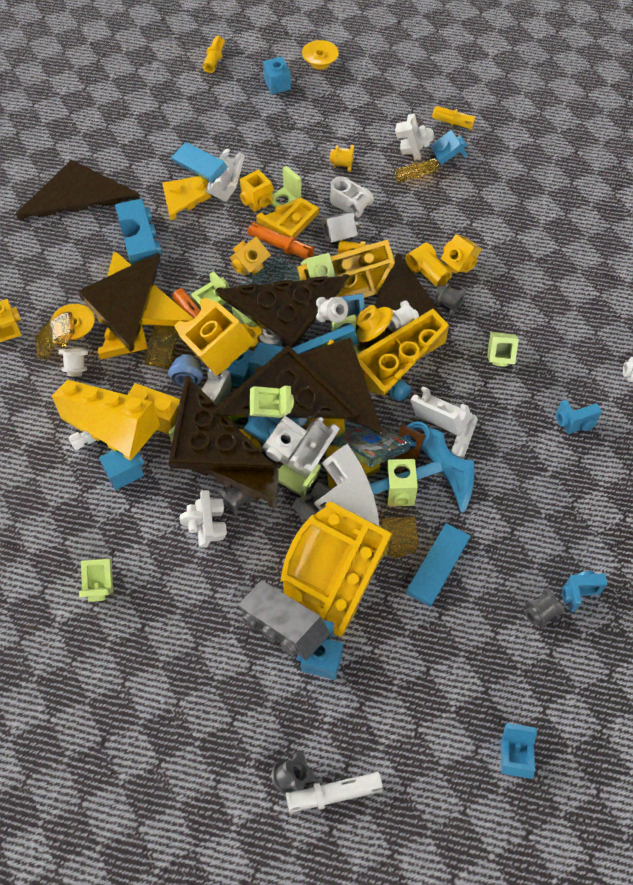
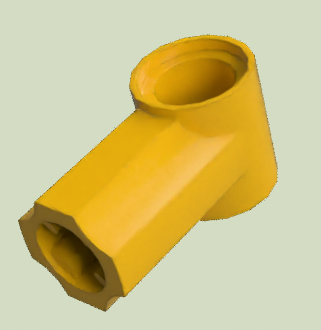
[405,243,453,287]

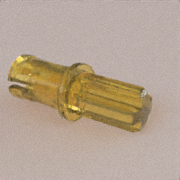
[394,158,439,183]

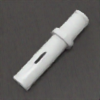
[285,771,383,814]

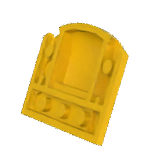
[281,501,393,637]

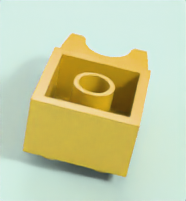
[174,298,256,376]

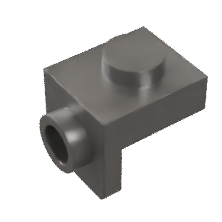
[292,481,332,521]

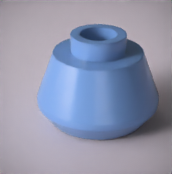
[168,354,203,386]

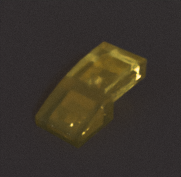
[35,311,75,360]
[144,325,179,368]

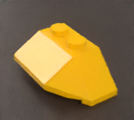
[297,239,395,298]

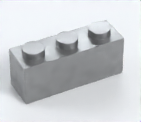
[238,580,330,661]

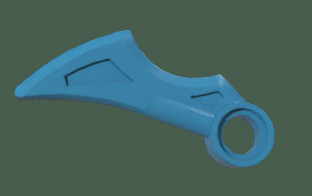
[404,421,475,513]

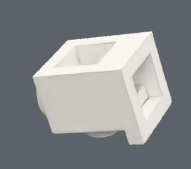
[262,416,307,464]

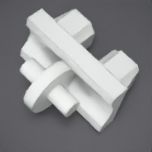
[395,114,434,160]
[180,490,227,547]

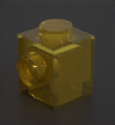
[380,517,418,558]

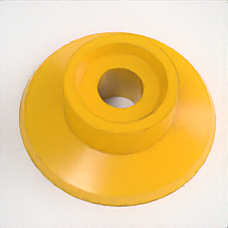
[302,40,339,70]
[50,304,95,340]
[356,305,393,342]

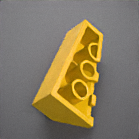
[357,309,449,395]
[52,379,160,461]

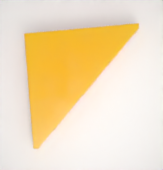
[98,252,193,326]

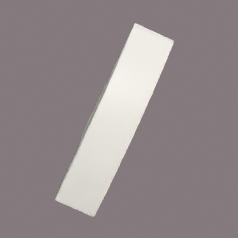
[314,444,379,526]

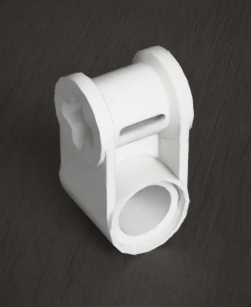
[330,177,374,218]

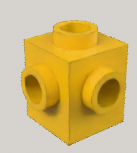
[240,169,274,212]
[440,234,482,274]
[229,236,271,276]
[0,299,21,342]

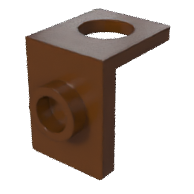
[379,425,426,473]

